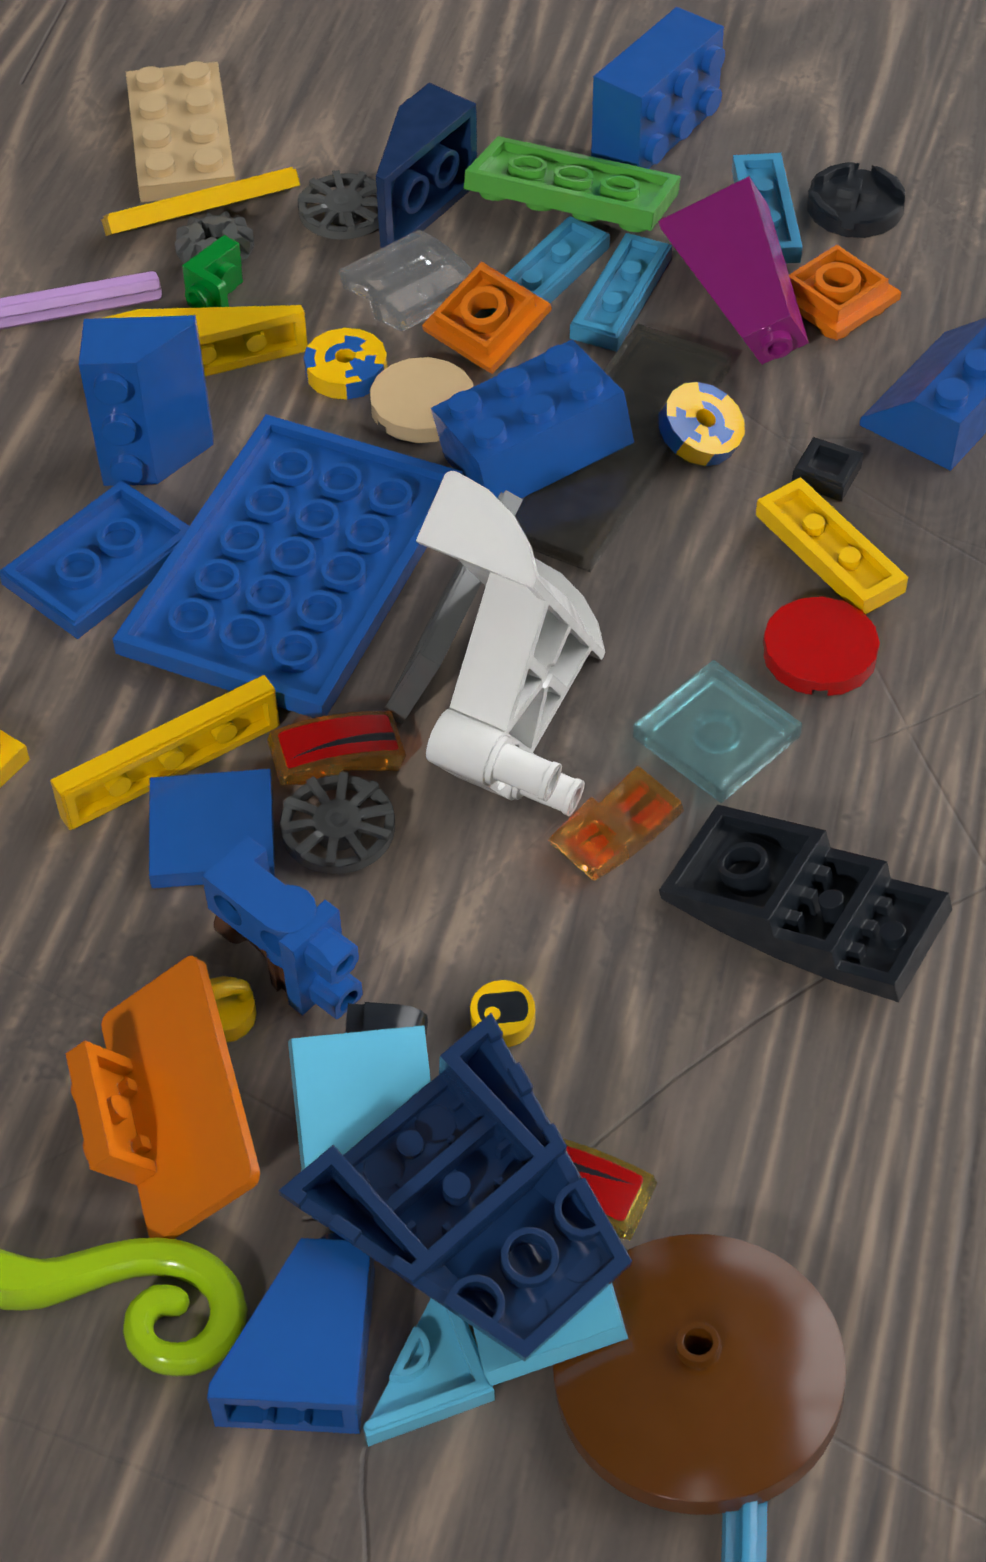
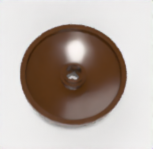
[553,1234,846,1515]

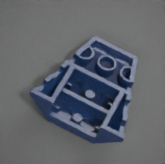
[278,1013,632,1361]

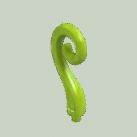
[0,1237,247,1377]

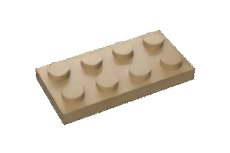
[126,61,235,203]

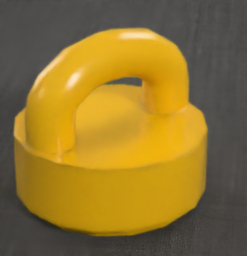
[210,976,257,1043]

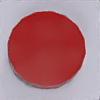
[763,596,880,696]

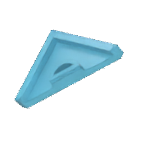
[363,1298,495,1447]

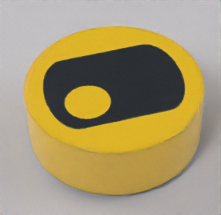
[470,980,535,1047]

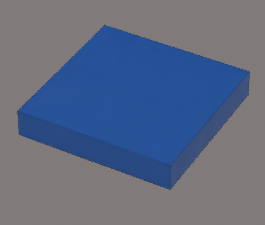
[149,769,276,888]

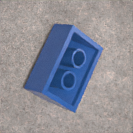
[79,315,214,486]
[860,318,986,471]

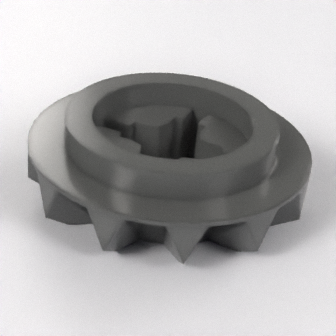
[174,211,254,263]

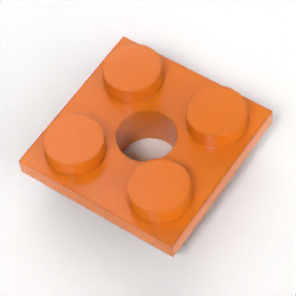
[789,245,901,341]
[422,261,552,374]

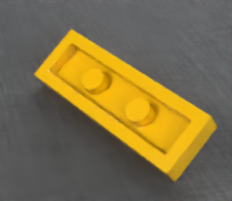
[756,477,908,614]

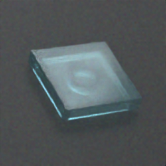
[633,660,802,803]

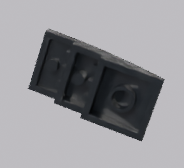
[659,804,952,1002]

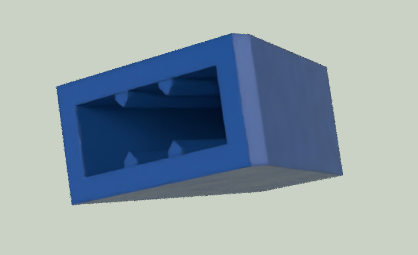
[207,1233,375,1434]

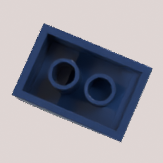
[376,82,477,260]

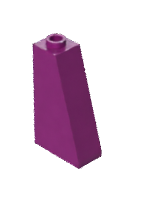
[658,176,809,365]

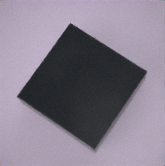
[792,437,864,501]

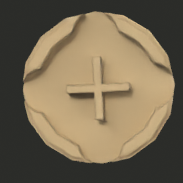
[370,357,473,443]

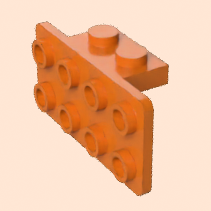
[66,956,260,1239]

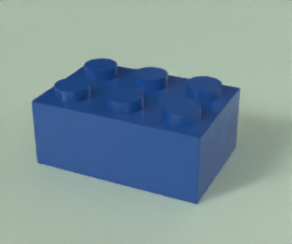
[591,7,725,169]
[431,339,634,498]

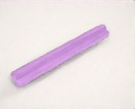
[0,271,162,330]

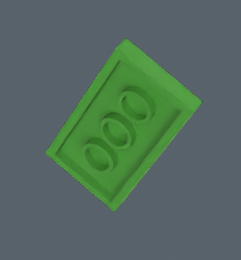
[464,136,681,232]

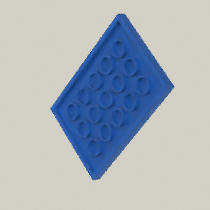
[112,414,463,721]

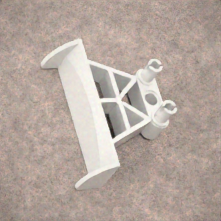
[416,471,605,816]

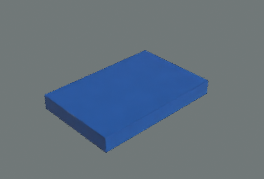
[0,480,189,639]

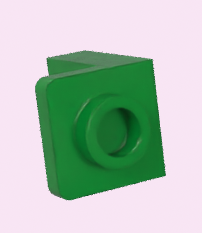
[182,234,243,308]

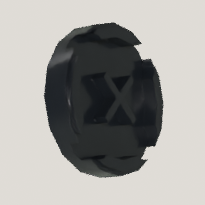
[807,162,905,238]

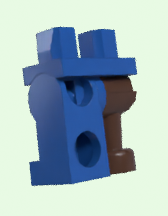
[202,836,363,1019]

